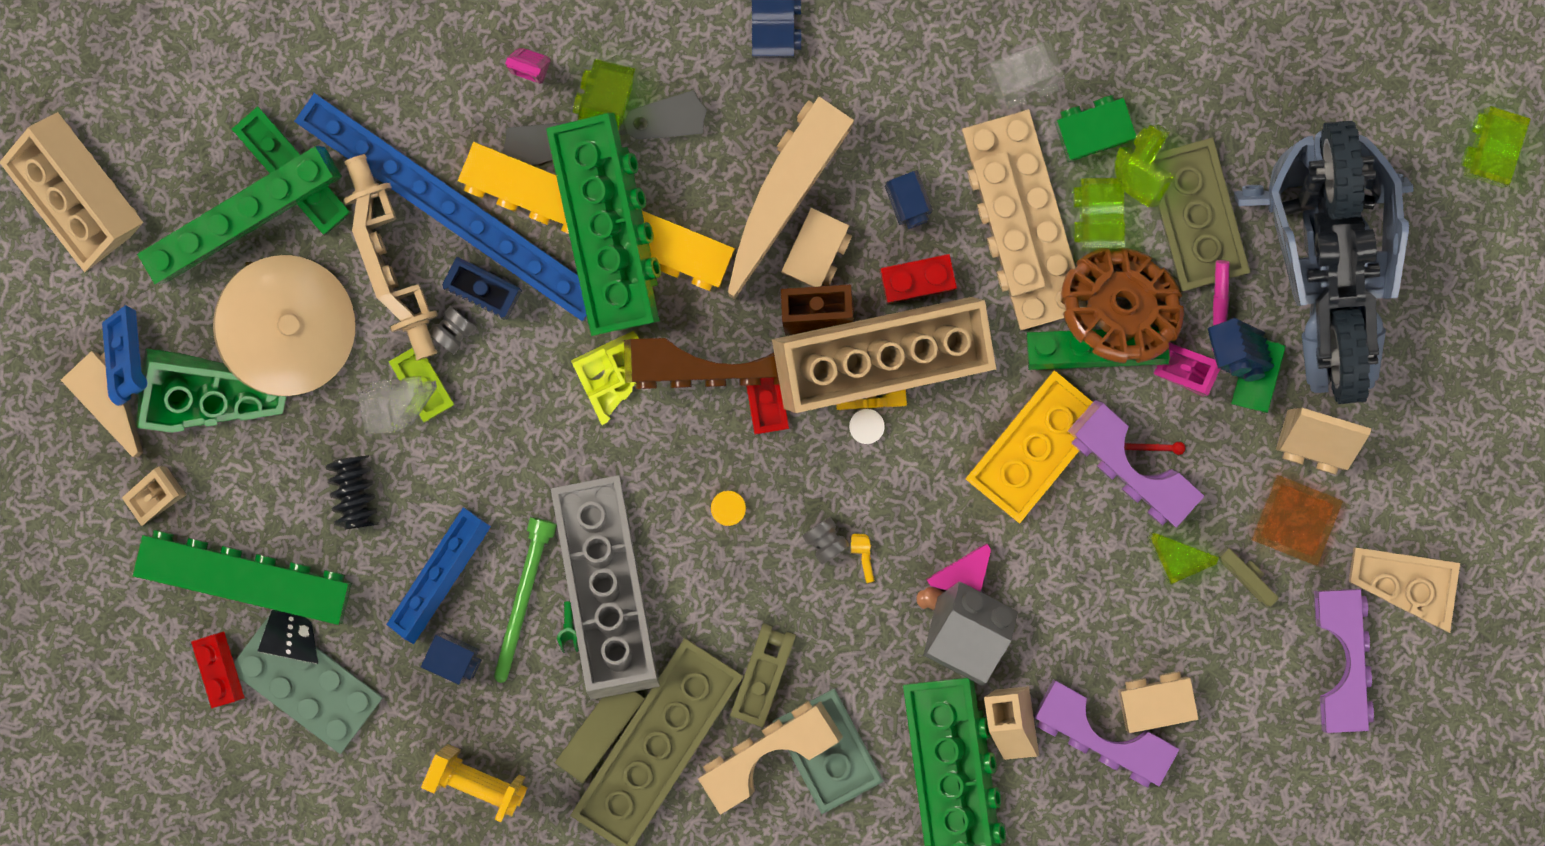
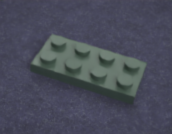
[234,615,384,754]

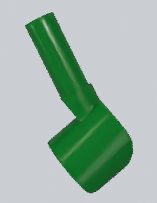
[557,601,579,653]

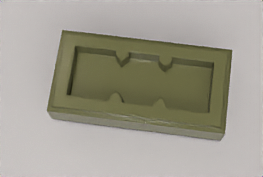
[1217,547,1279,607]

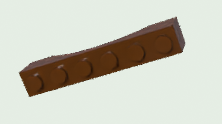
[624,338,780,389]

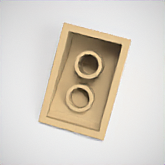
[1276,408,1371,475]

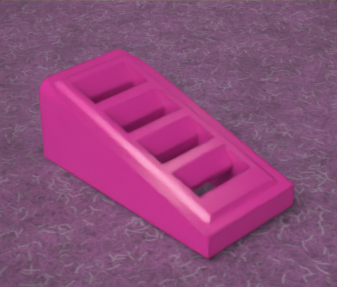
[505,48,551,84]

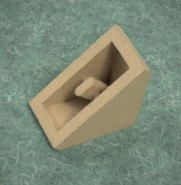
[122,466,186,526]

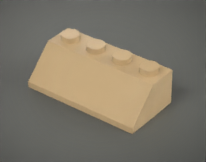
[0,112,144,273]

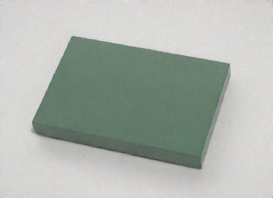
[773,688,884,814]

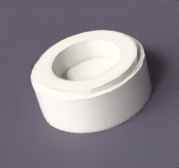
[849,409,884,444]

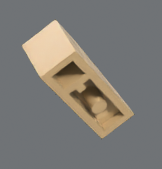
[61,351,143,457]

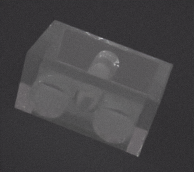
[982,40,1065,110]

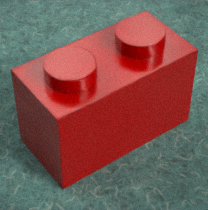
[879,254,957,305]

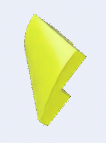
[571,331,639,425]

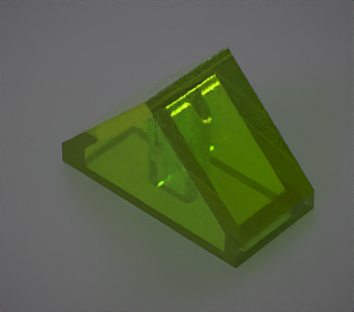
[1148,532,1219,584]

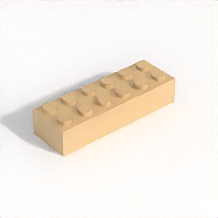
[772,297,996,413]

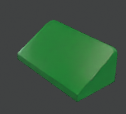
[1231,340,1286,413]

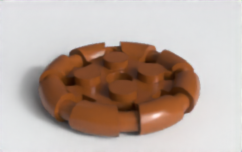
[1061,247,1184,363]

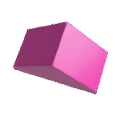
[1154,343,1220,397]
[926,543,991,592]

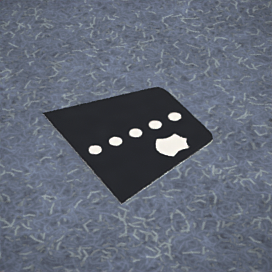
[257,610,318,664]

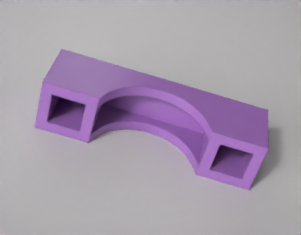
[1068,400,1204,528]
[1314,589,1374,733]
[1033,679,1179,788]

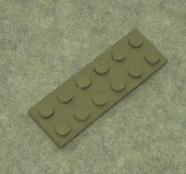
[570,638,744,846]

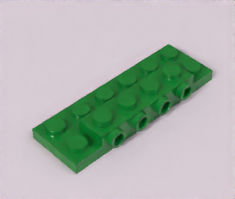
[546,113,661,336]
[903,677,1006,846]

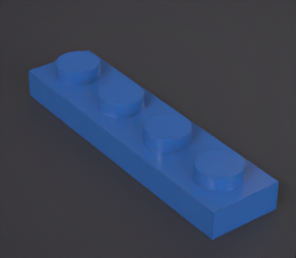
[386,507,491,644]

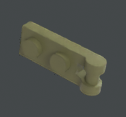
[730,623,796,728]

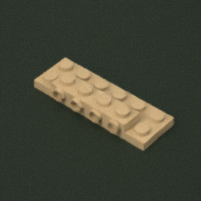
[962,109,1086,331]

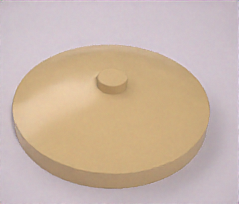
[213,255,355,396]

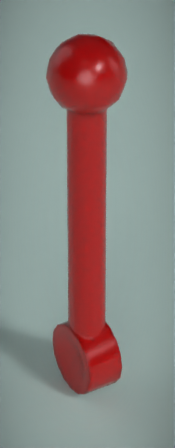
[1124,441,1186,455]

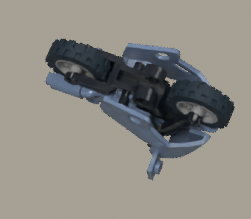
[1234,120,1413,404]

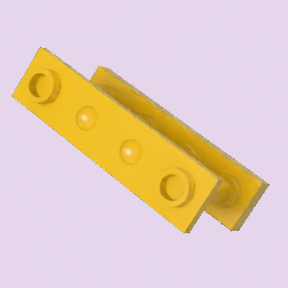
[421,744,528,822]

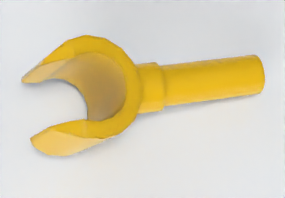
[851,534,874,583]

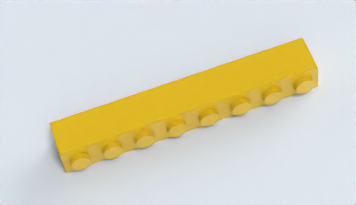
[458,142,736,291]

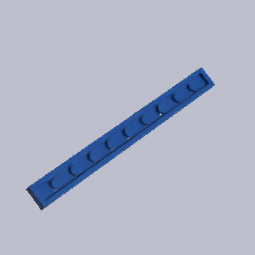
[294,93,587,322]

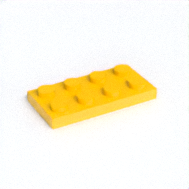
[965,370,1093,524]

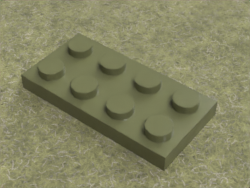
[1144,138,1250,292]

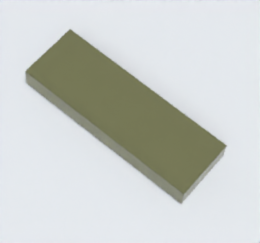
[555,691,645,783]

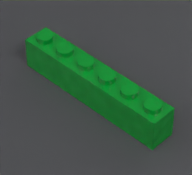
[137,146,342,284]
[133,530,352,625]

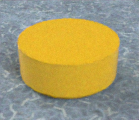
[711,491,746,526]

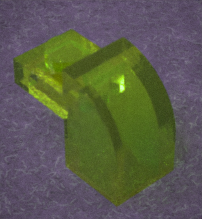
[1115,124,1175,208]

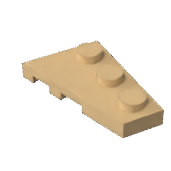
[1349,547,1460,633]

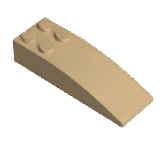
[728,97,854,300]

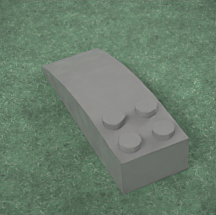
[551,475,660,700]

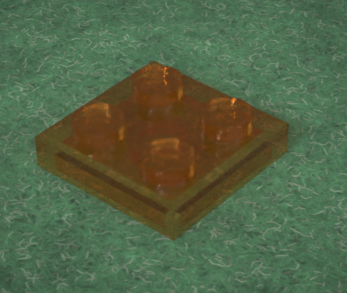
[1251,475,1343,566]

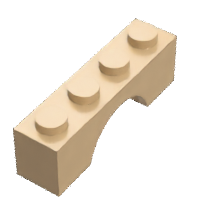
[698,701,843,815]

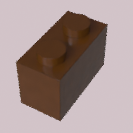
[781,284,855,336]

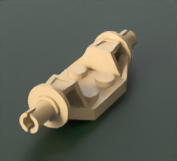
[344,154,438,361]

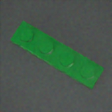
[232,106,351,235]
[1026,327,1170,370]

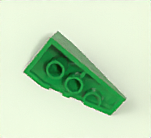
[137,348,286,433]

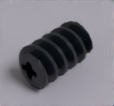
[326,455,379,530]

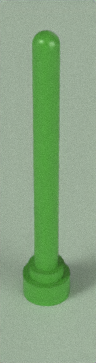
[494,517,557,683]

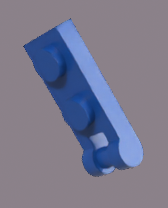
[102,305,148,406]

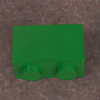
[1055,95,1137,162]

